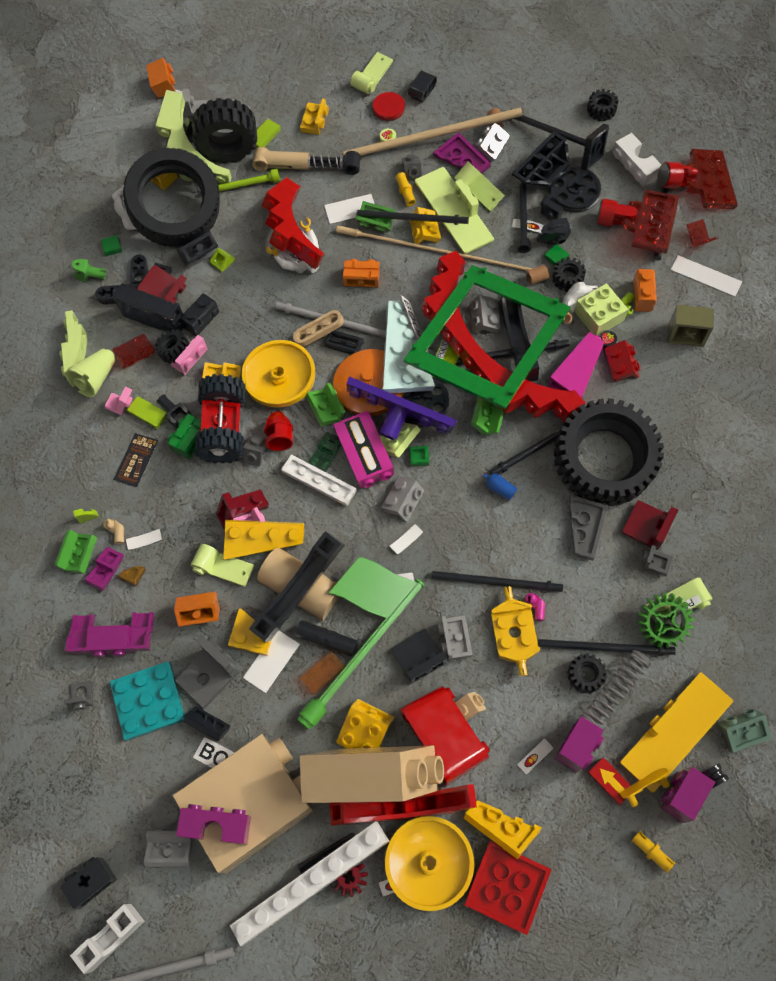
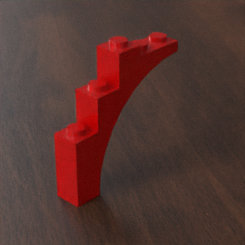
[261,177,325,269]
[329,784,477,826]

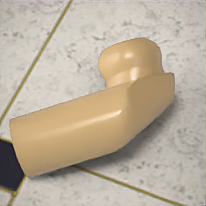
[103,519,124,545]

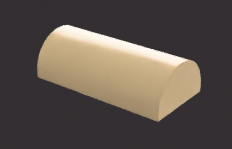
[257,547,339,621]

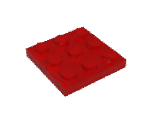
[464,840,552,935]

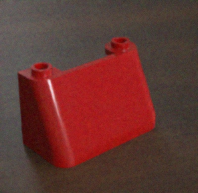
[400,686,490,787]

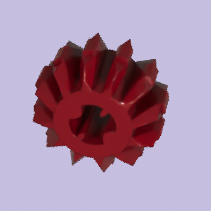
[333,863,368,897]

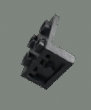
[391,629,447,684]

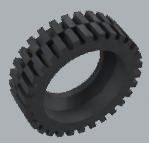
[554,398,664,506]

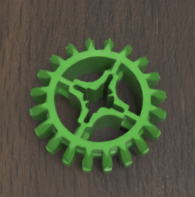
[637,592,695,648]

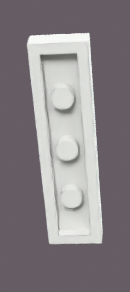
[281,455,356,506]

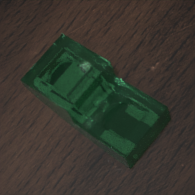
[308,432,341,472]

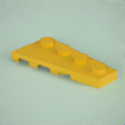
[223,520,304,560]

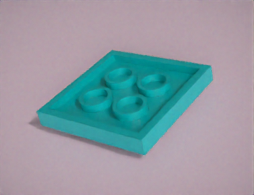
[110,661,185,741]

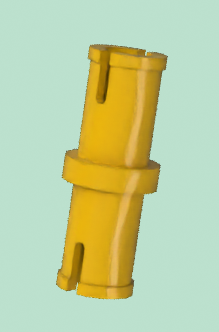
[395,172,416,207]
[631,830,675,874]

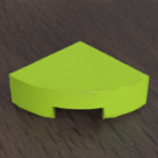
[73,509,99,524]

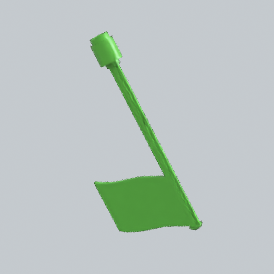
[297,557,424,730]

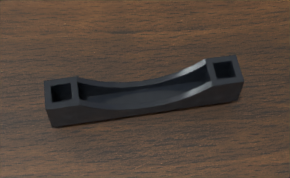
[498,281,539,382]
[249,531,345,642]

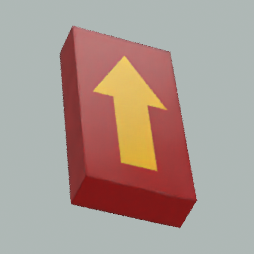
[588,757,631,805]

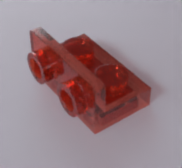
[112,333,155,369]

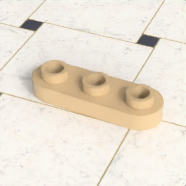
[293,310,344,347]

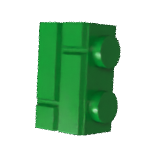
[167,413,201,459]

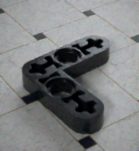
[95,254,148,304]

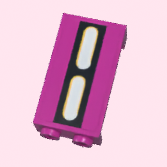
[333,410,395,489]

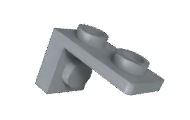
[182,89,214,116]

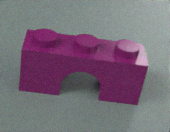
[176,804,251,845]

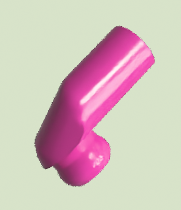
[525,593,545,621]

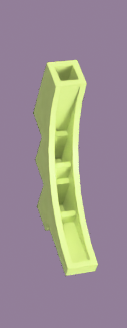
[156,90,232,183]

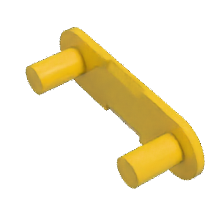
[621,768,670,807]

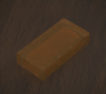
[300,651,345,695]

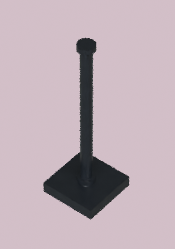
[510,109,609,170]

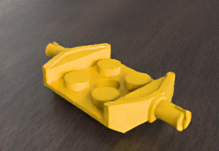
[491,586,540,677]

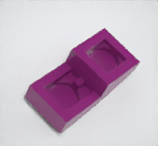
[85,547,124,591]

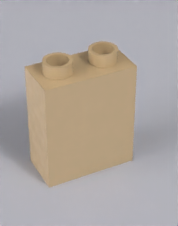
[173,734,313,874]
[300,745,444,803]

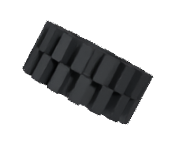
[587,89,619,121]
[552,257,586,292]
[155,329,190,364]
[567,653,607,693]

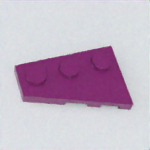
[433,132,491,174]

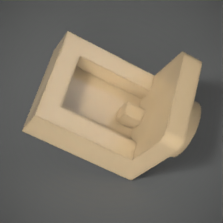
[455,692,486,721]

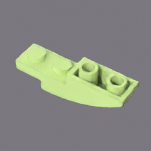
[59,310,87,377]

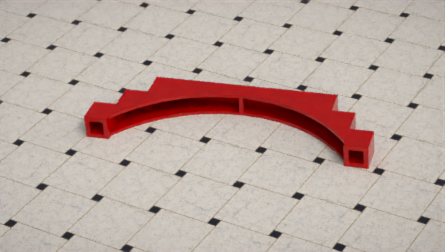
[422,250,586,422]

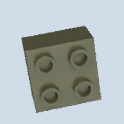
[667,305,714,347]

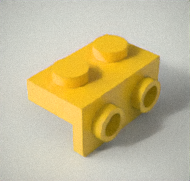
[409,207,441,244]

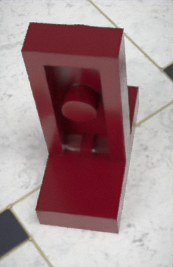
[216,489,269,529]

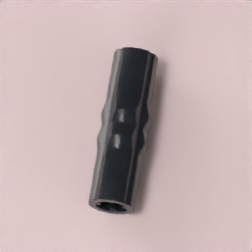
[295,620,358,657]

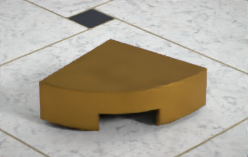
[118,566,146,586]

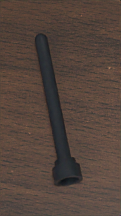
[517,183,531,253]

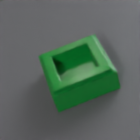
[101,235,122,256]
[544,244,570,266]
[409,446,429,467]

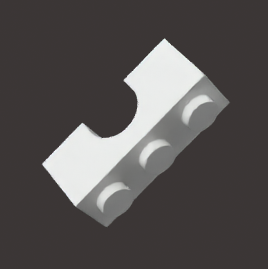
[613,133,661,187]
[70,904,145,974]

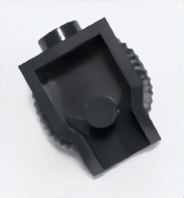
[536,217,571,245]

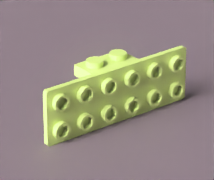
[415,167,494,254]

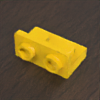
[300,98,329,135]

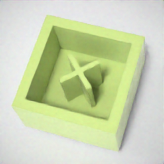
[574,283,628,336]

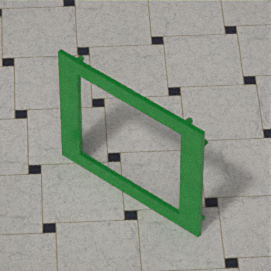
[403,265,571,409]

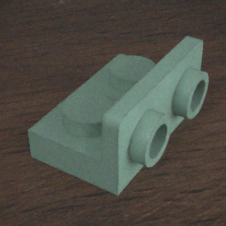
[717,709,772,753]

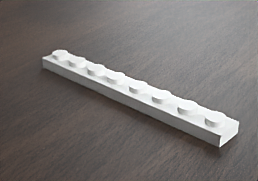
[230,822,389,946]

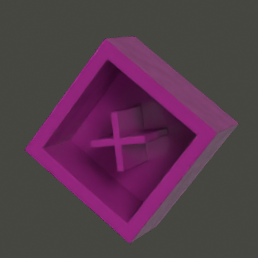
[554,716,604,773]
[660,767,715,823]

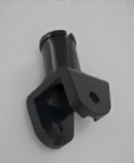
[156,394,192,429]

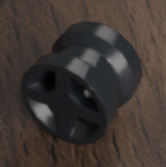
[702,763,729,788]

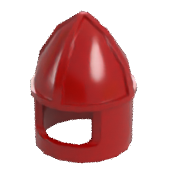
[264,411,294,451]

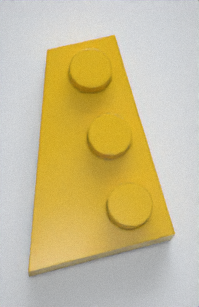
[464,800,542,860]

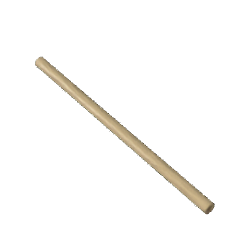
[343,107,522,156]

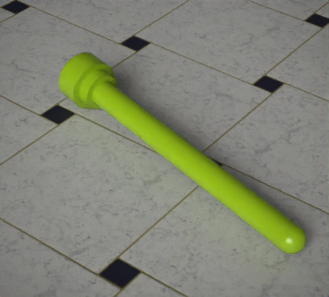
[218,169,280,192]

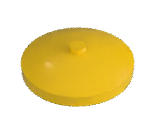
[242,340,316,407]
[385,816,474,911]

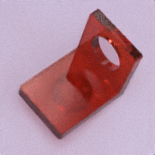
[686,219,718,247]

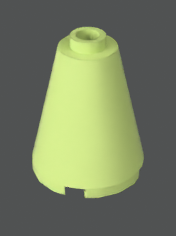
[65,349,115,398]

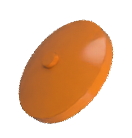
[333,349,404,416]

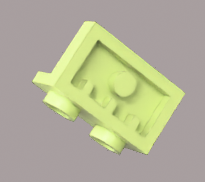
[380,422,420,458]

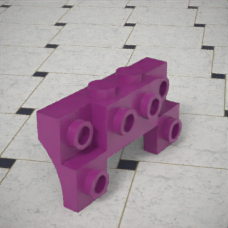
[65,612,154,658]

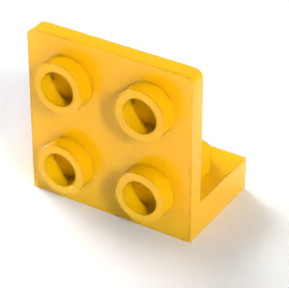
[336,699,395,749]

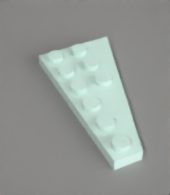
[382,301,435,393]

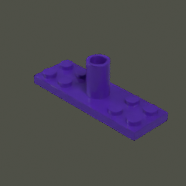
[346,376,456,441]

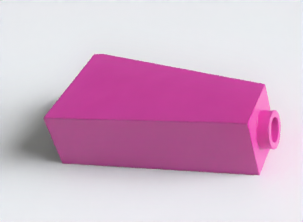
[548,332,604,398]

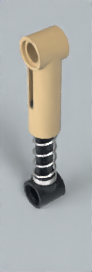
[252,147,361,175]

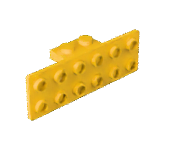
[620,672,733,793]

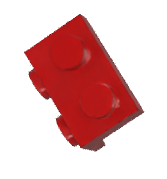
[605,340,640,382]

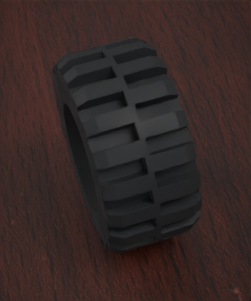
[192,98,257,163]

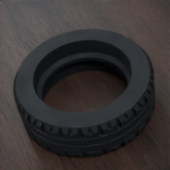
[123,148,220,247]

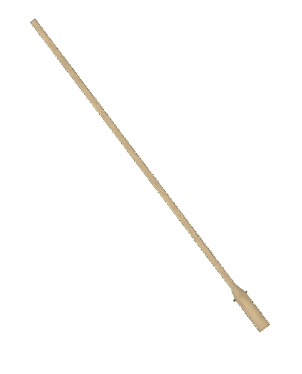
[336,226,532,271]

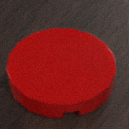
[373,92,405,121]

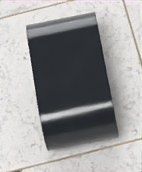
[408,70,437,102]

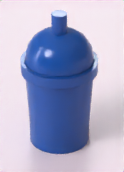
[483,474,518,501]

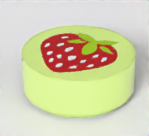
[380,128,396,142]

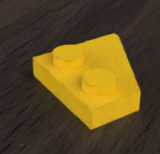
[228,609,273,656]

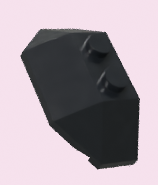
[512,131,570,187]

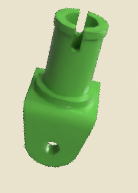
[72,259,106,282]

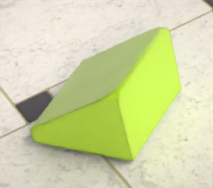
[209,248,236,272]

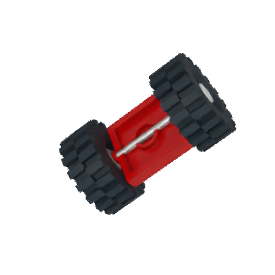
[195,374,246,464]

